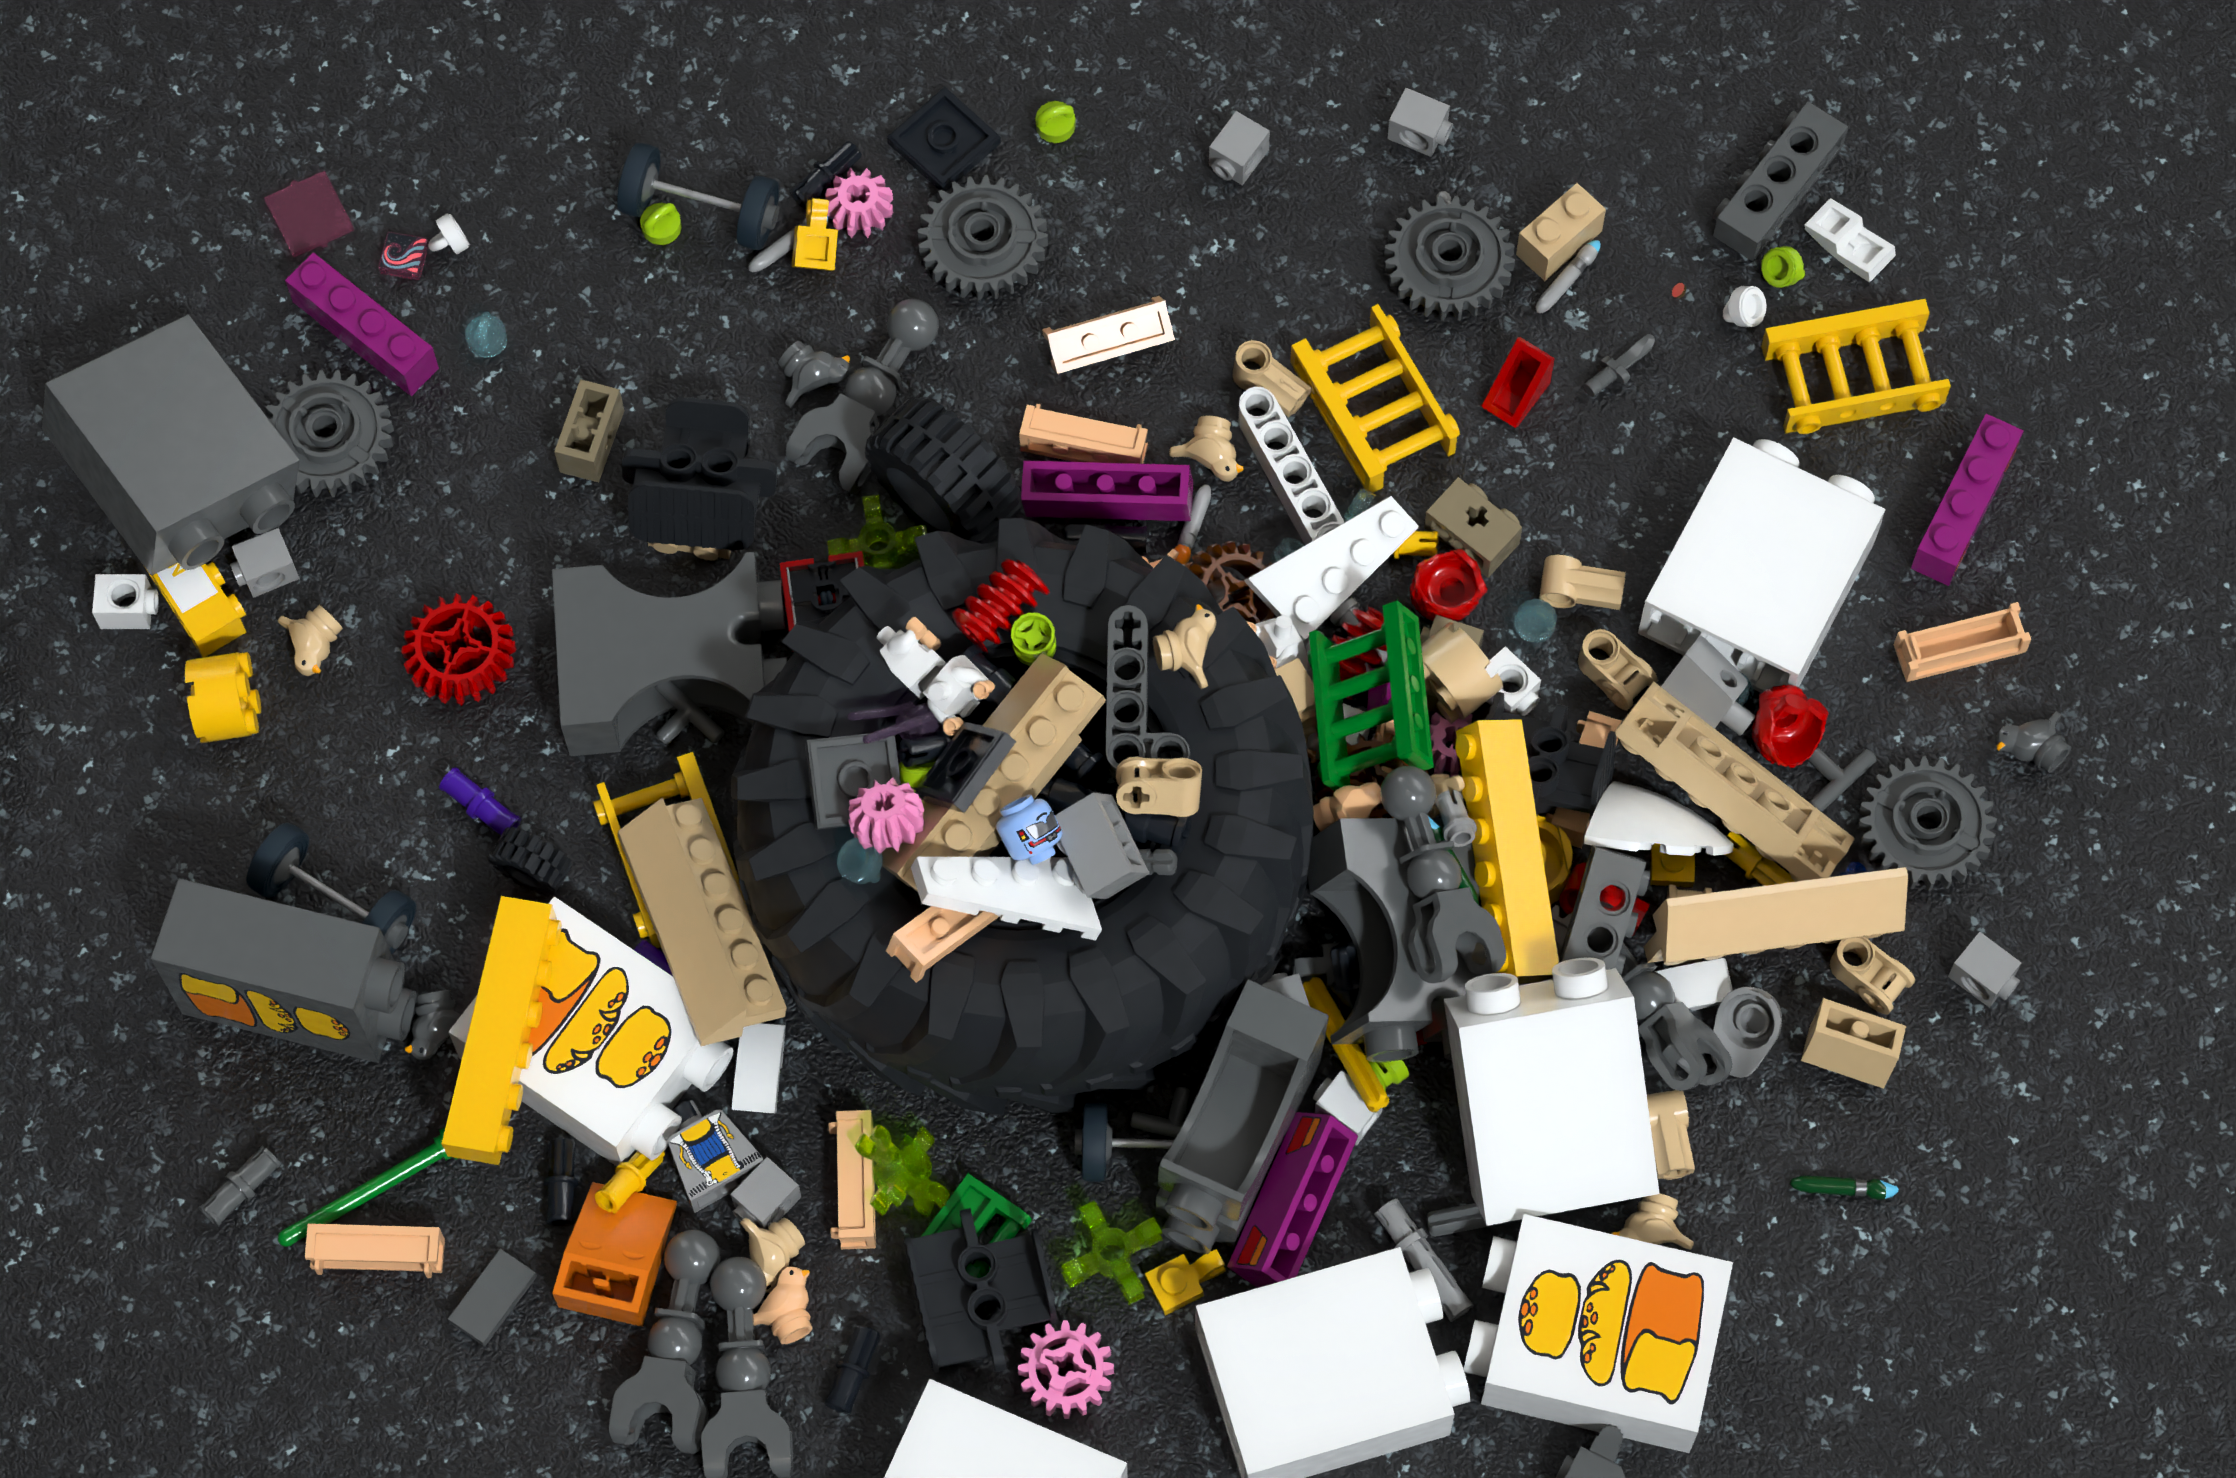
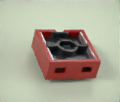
[779,551,864,652]

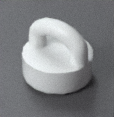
[428,213,470,254]
[1723,286,1767,327]

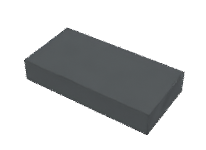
[448,1248,537,1347]

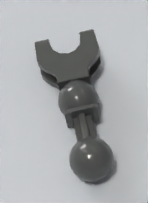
[786,299,939,494]
[1380,766,1506,984]
[1587,901,1733,1091]
[609,1230,721,1454]
[701,1257,793,1478]

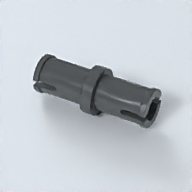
[198,1146,281,1227]

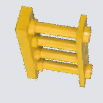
[1761,299,1950,434]
[1290,304,1460,495]
[593,752,748,948]

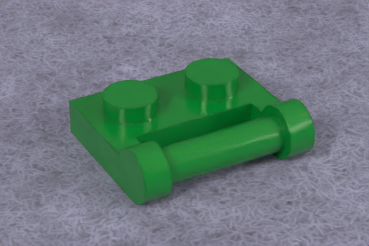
[921,1173,1032,1278]

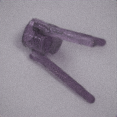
[847,701,942,763]

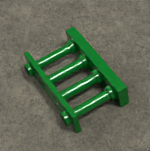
[1307,601,1434,791]

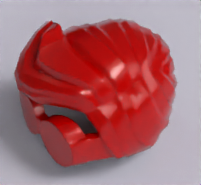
[1409,549,1488,621]
[1752,685,1829,768]

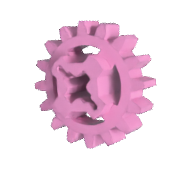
[1018,1320,1114,1419]

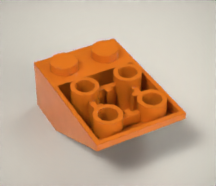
[552,1182,677,1327]

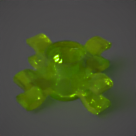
[827,494,927,569]
[855,1124,950,1217]
[1061,1200,1162,1305]

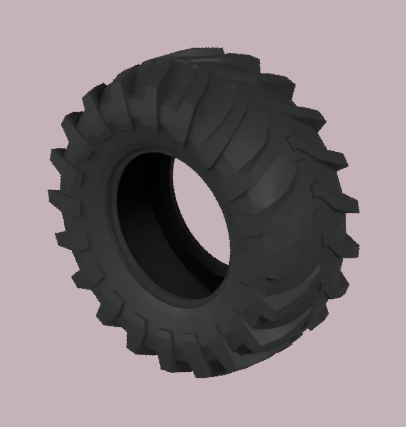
[731,518,1314,1115]

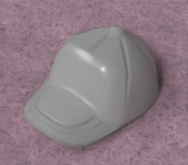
[1711,987,1782,1078]

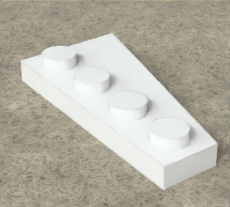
[1244,496,1419,641]
[911,857,1102,940]

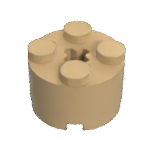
[1421,622,1503,723]

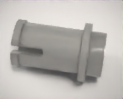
[1435,790,1477,847]

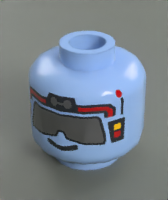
[996,794,1063,865]

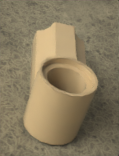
[1232,340,1312,417]
[1539,555,1626,610]
[1647,1090,1695,1180]

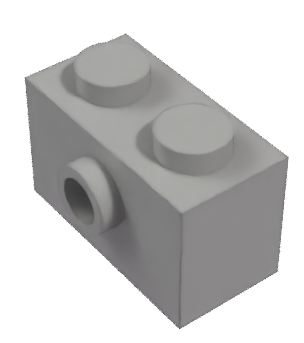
[1055,792,1150,899]

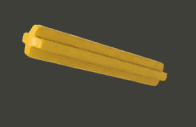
[1303,977,1389,1112]

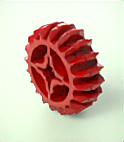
[402,593,516,706]

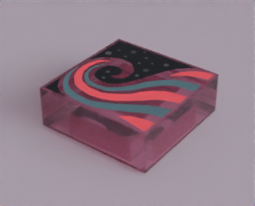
[378,232,429,280]

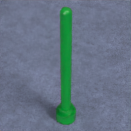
[278,1126,459,1247]

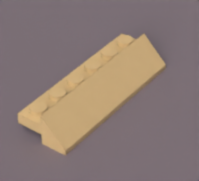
[875,653,1106,892]
[1614,681,1855,882]
[617,797,787,1046]
[1644,867,1908,965]

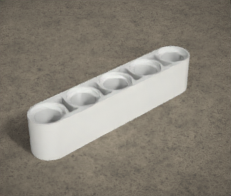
[1238,387,1344,545]

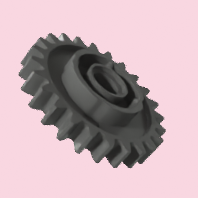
[917,175,1048,300]
[1384,196,1515,321]
[266,370,394,497]
[1857,756,1997,891]

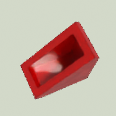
[1481,337,1555,428]

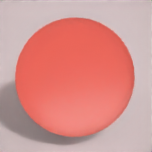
[1672,283,1686,298]

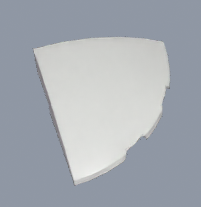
[1584,781,1734,856]

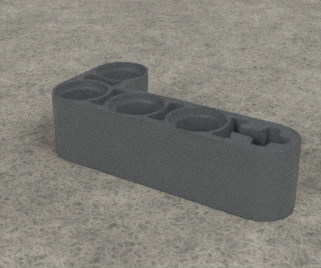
[1106,605,1191,779]

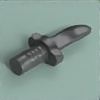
[1583,334,1655,397]

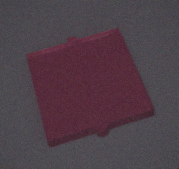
[264,171,354,258]

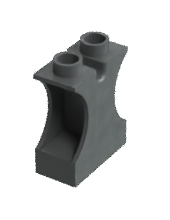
[552,552,787,756]
[1307,818,1482,1062]
[1155,979,1329,1254]

